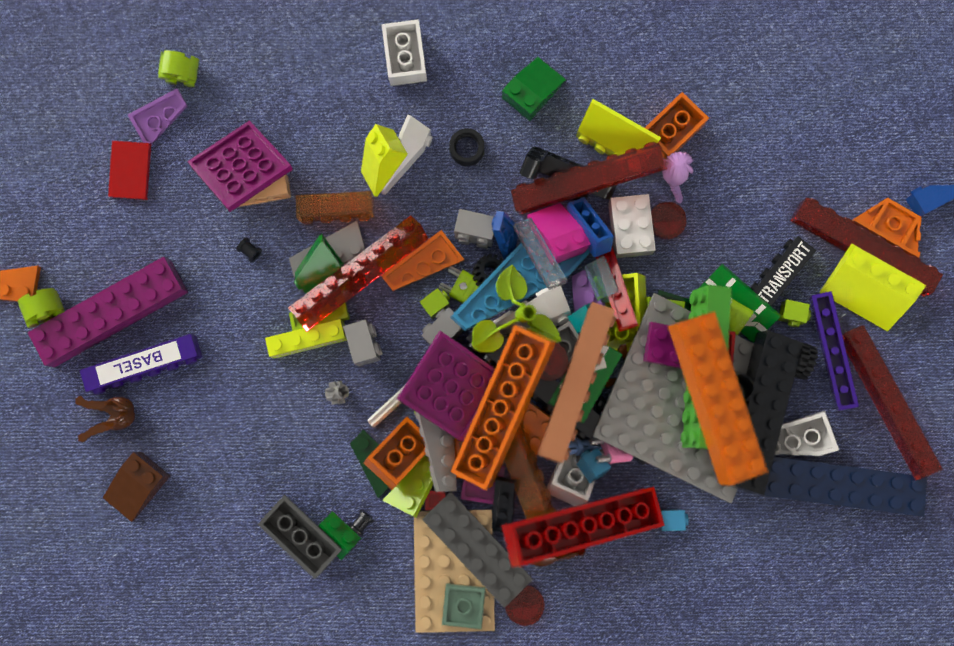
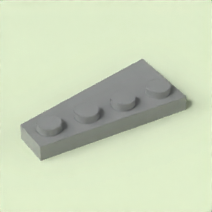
[289,221,368,277]
[415,412,457,492]

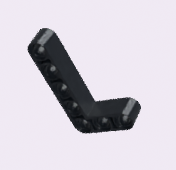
[519,147,618,200]

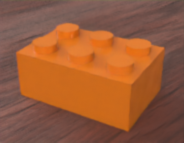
[645,92,709,163]
[364,417,426,490]

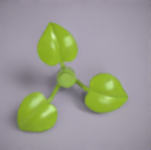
[472,265,561,353]

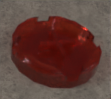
[651,202,687,240]
[540,343,569,381]
[505,585,545,626]

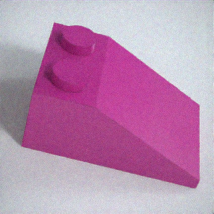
[526,203,591,266]

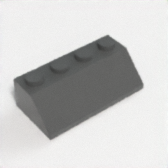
[257,495,342,579]

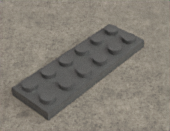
[422,492,533,608]

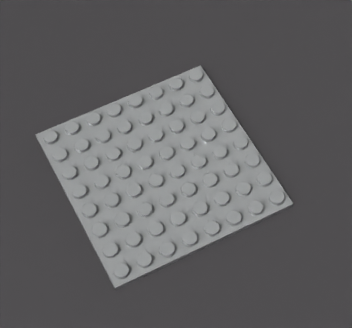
[592,293,754,504]

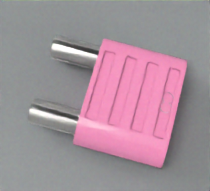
[589,438,633,464]

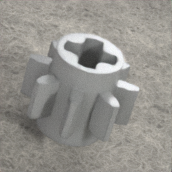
[325,381,349,405]

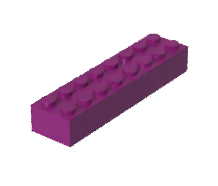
[27,256,189,368]

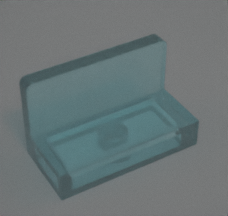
[584,257,619,303]

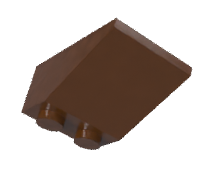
[103,452,170,522]

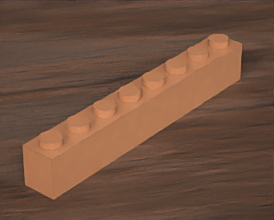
[537,302,616,464]

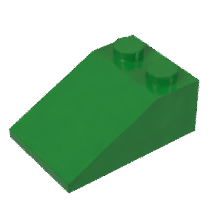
[502,57,566,121]

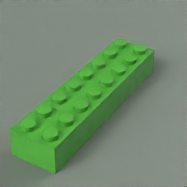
[681,285,731,450]

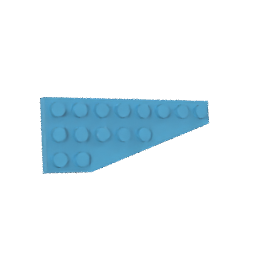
[451,231,590,331]

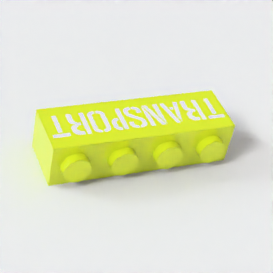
[265,319,347,359]

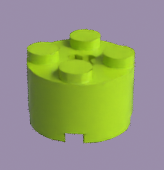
[158,50,199,87]
[18,288,65,328]

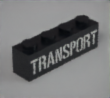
[750,236,816,306]

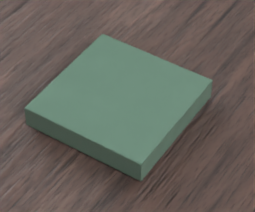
[442,583,486,629]

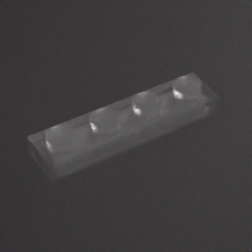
[513,218,567,290]

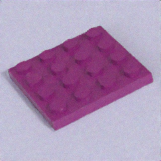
[187,120,293,212]
[397,331,495,442]

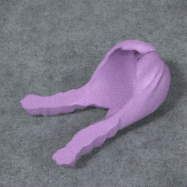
[662,152,694,204]

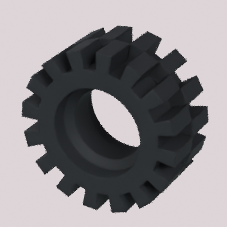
[472,254,503,286]
[795,343,818,380]

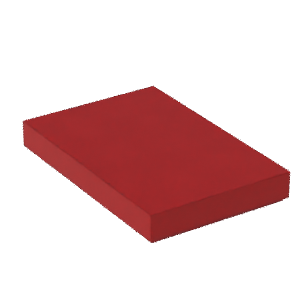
[108,140,151,200]

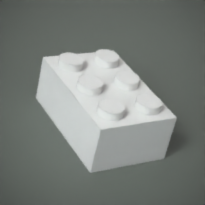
[382,19,427,86]
[608,194,656,258]

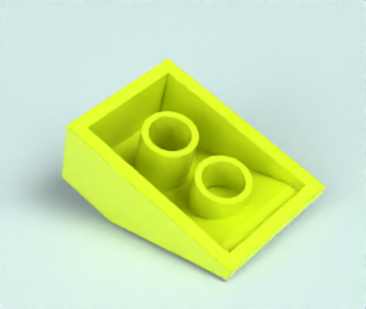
[361,124,408,197]

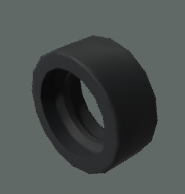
[449,128,485,166]

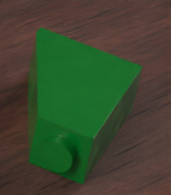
[294,234,344,294]

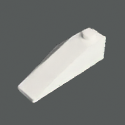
[381,115,433,195]
[493,283,571,334]
[775,410,839,456]

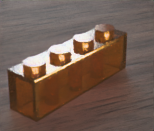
[296,191,374,224]

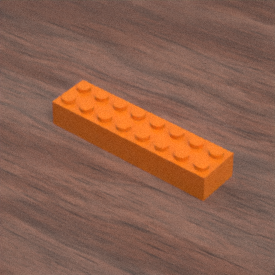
[668,311,767,486]
[451,325,556,490]

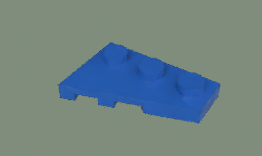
[492,211,521,260]

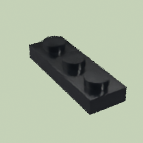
[492,476,517,533]

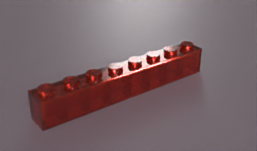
[511,142,667,215]
[790,197,943,297]
[288,215,428,332]
[842,325,943,480]

